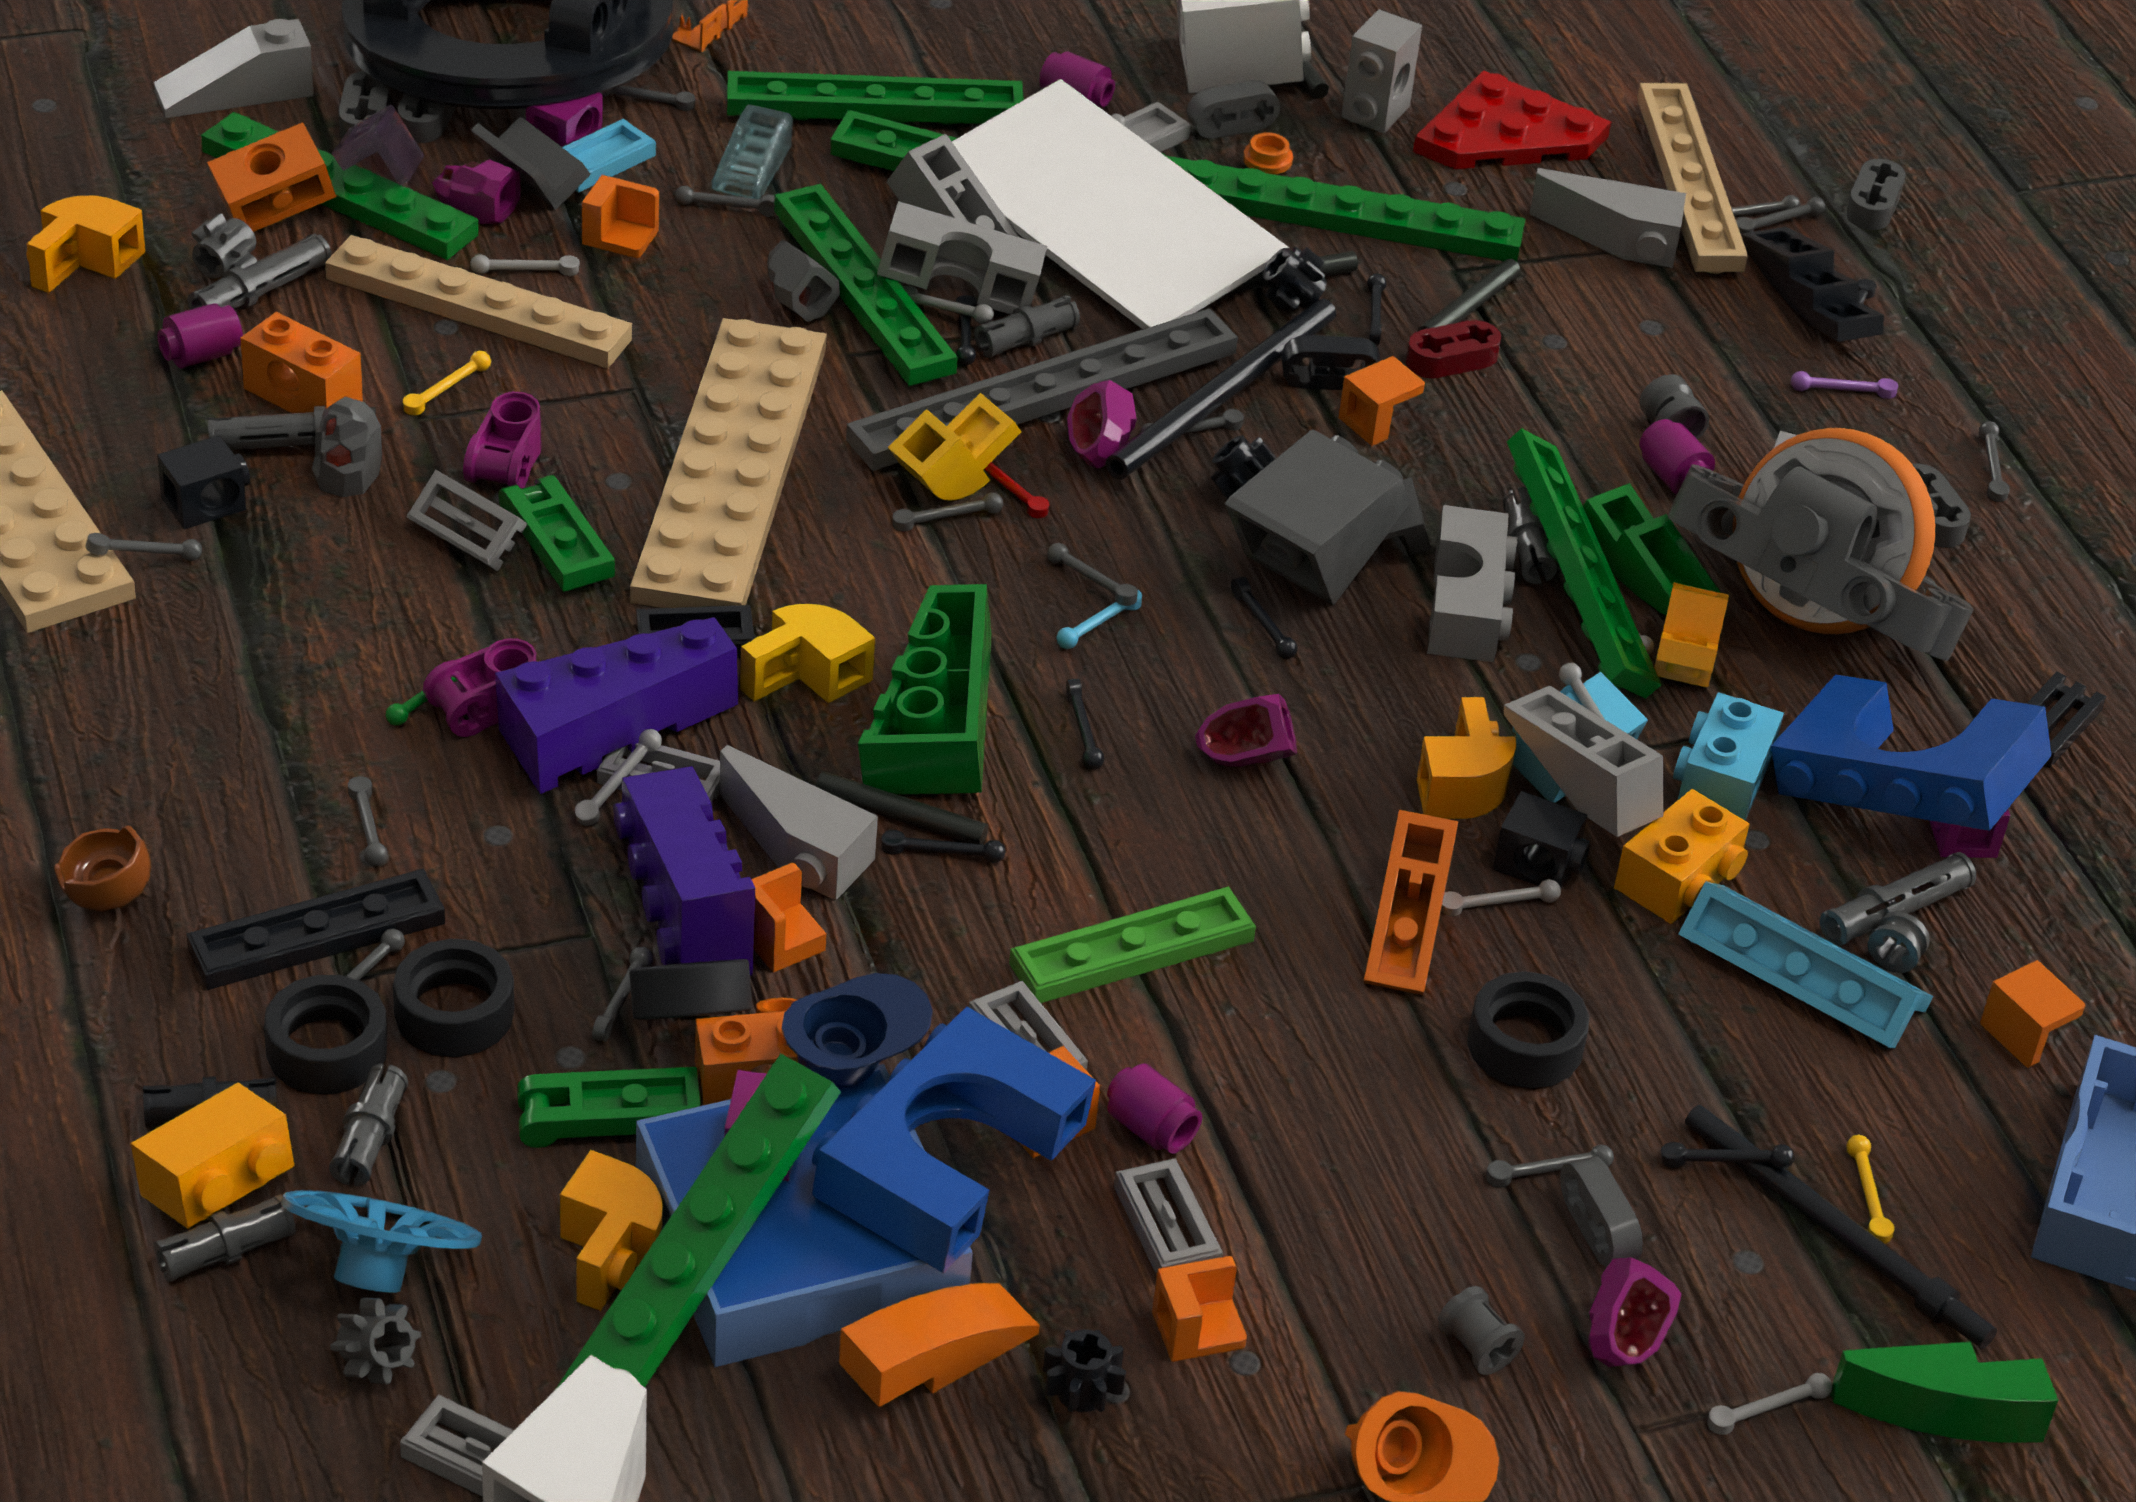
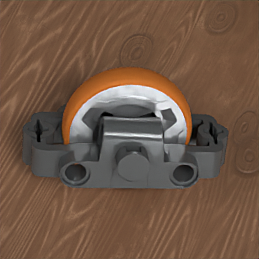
[1668,428,1974,661]

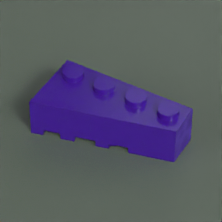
[495,617,738,794]
[613,766,756,976]

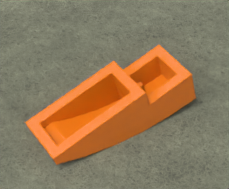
[839,1283,1040,1407]

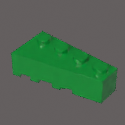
[858,584,992,795]

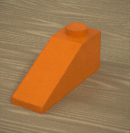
[1364,810,1458,995]

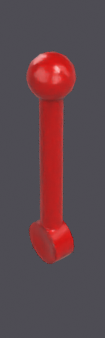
[984,462,1049,518]

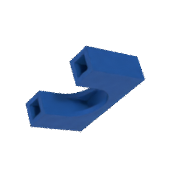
[1771,675,2051,831]
[812,1006,1096,1273]

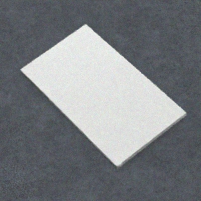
[952,79,1289,329]

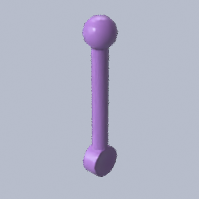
[1791,371,1898,399]

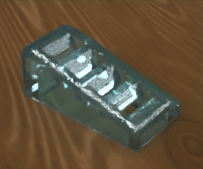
[712,105,793,199]

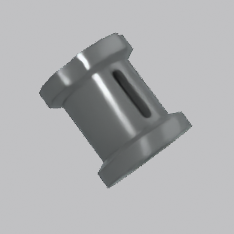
[1438,1286,1525,1375]

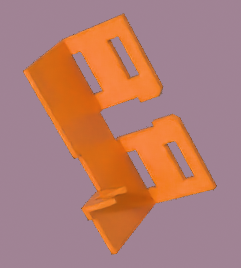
[672,0,748,52]

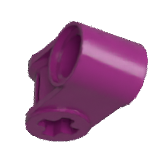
[463,391,542,489]
[423,638,537,737]

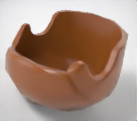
[54,825,151,913]

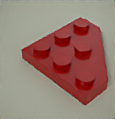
[1413,71,1612,169]

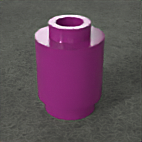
[1039,51,1115,108]
[157,303,243,369]
[1639,419,1715,495]
[1107,1063,1202,1153]

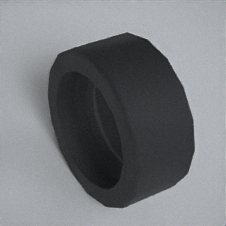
[393,938,514,1057]
[629,959,752,1020]
[1467,971,1590,1088]
[264,975,387,1094]

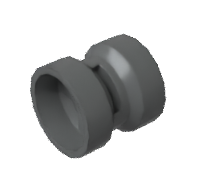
[1639,374,1710,440]

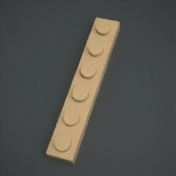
[1637,83,1748,274]
[325,235,632,369]

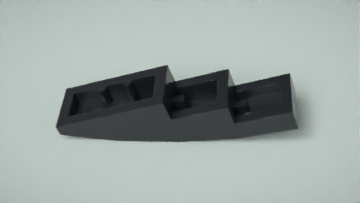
[1742,227,1884,342]

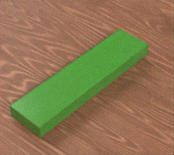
[1009,886,1256,1003]

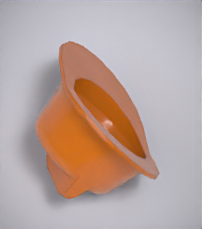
[1344,1391,1499,1502]

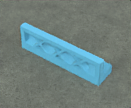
[1678,881,1933,1048]

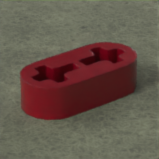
[1405,320,1501,378]

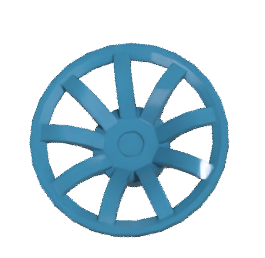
[281,1190,482,1293]

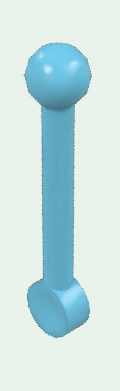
[1056,590,1142,649]

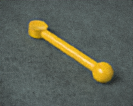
[403,351,491,416]
[1847,1134,1894,1244]

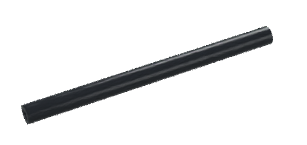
[1106,299,1336,480]

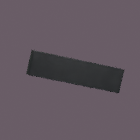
[186,868,445,990]

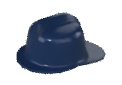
[781,973,933,1087]

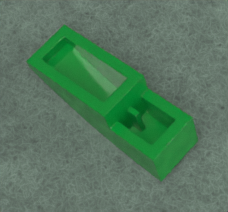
[1583,483,1721,616]
[1830,1342,2059,1443]

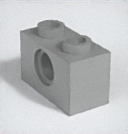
[1341,9,1422,133]

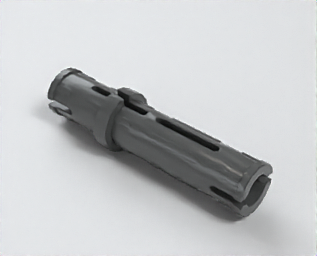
[187,233,331,310]
[208,406,376,450]
[1820,852,1976,946]

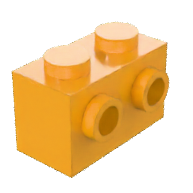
[1614,789,1750,924]
[130,1083,295,1229]

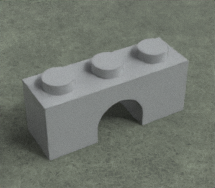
[877,201,1047,315]
[1427,505,1517,662]

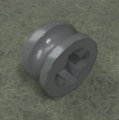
[1868,911,1930,973]

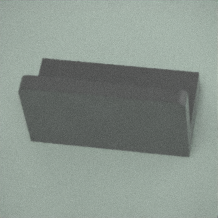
[470,116,591,210]

